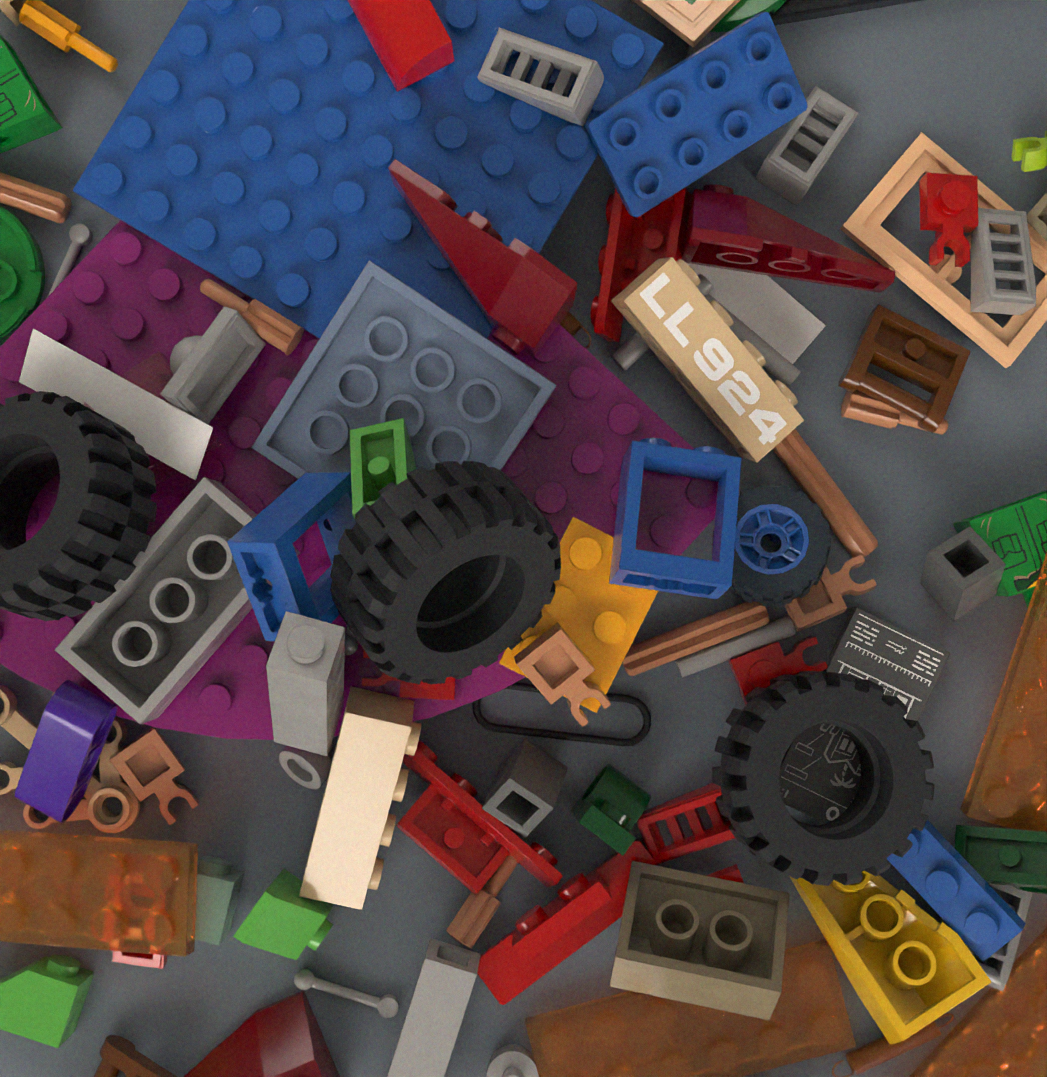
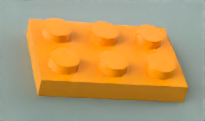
[499,517,658,713]

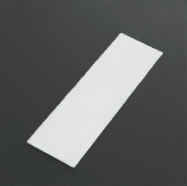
[687,263,826,364]
[19,329,213,480]

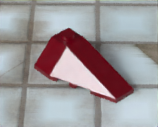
[388,159,578,358]
[682,184,895,293]
[184,990,340,1077]

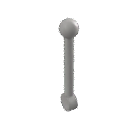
[37,223,93,308]
[294,969,399,1018]

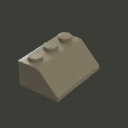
[610,861,790,1020]

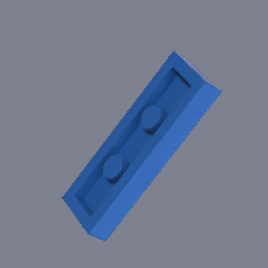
[887,820,1026,962]

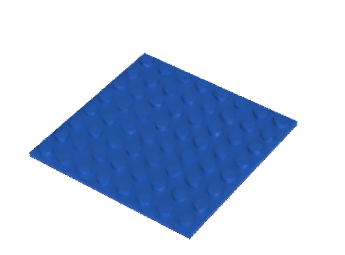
[72,0,664,339]

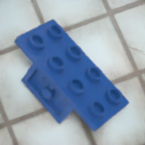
[585,12,808,217]

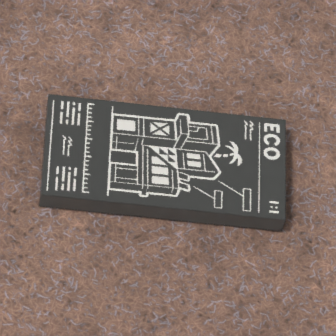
[779,607,950,823]

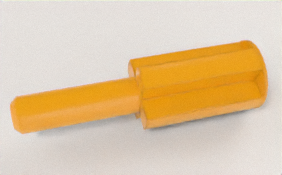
[19,0,118,72]

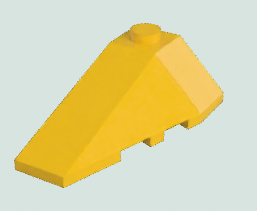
[789,871,991,1045]

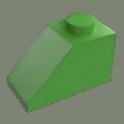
[350,418,417,519]
[233,868,334,960]
[0,954,94,1048]

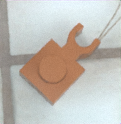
[784,554,877,632]
[514,622,611,727]
[109,727,199,825]

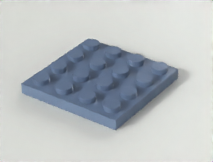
[251,260,557,479]

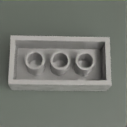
[55,477,301,724]

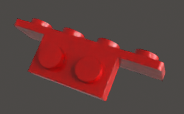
[590,188,691,343]
[396,740,563,894]
[477,839,659,1005]

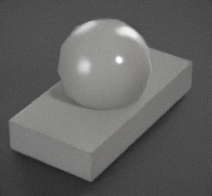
[160,307,266,424]

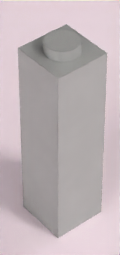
[266,611,345,756]
[387,938,481,1077]

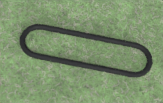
[472,682,651,747]

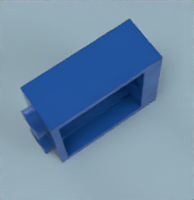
[609,438,742,599]
[227,472,356,641]

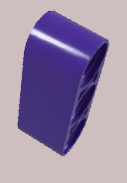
[14,680,118,823]

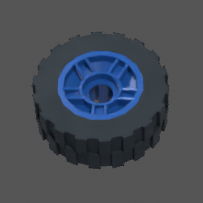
[712,484,831,606]

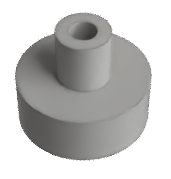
[279,743,333,789]
[486,1044,539,1077]

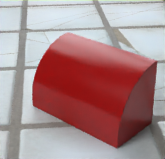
[348,0,454,92]

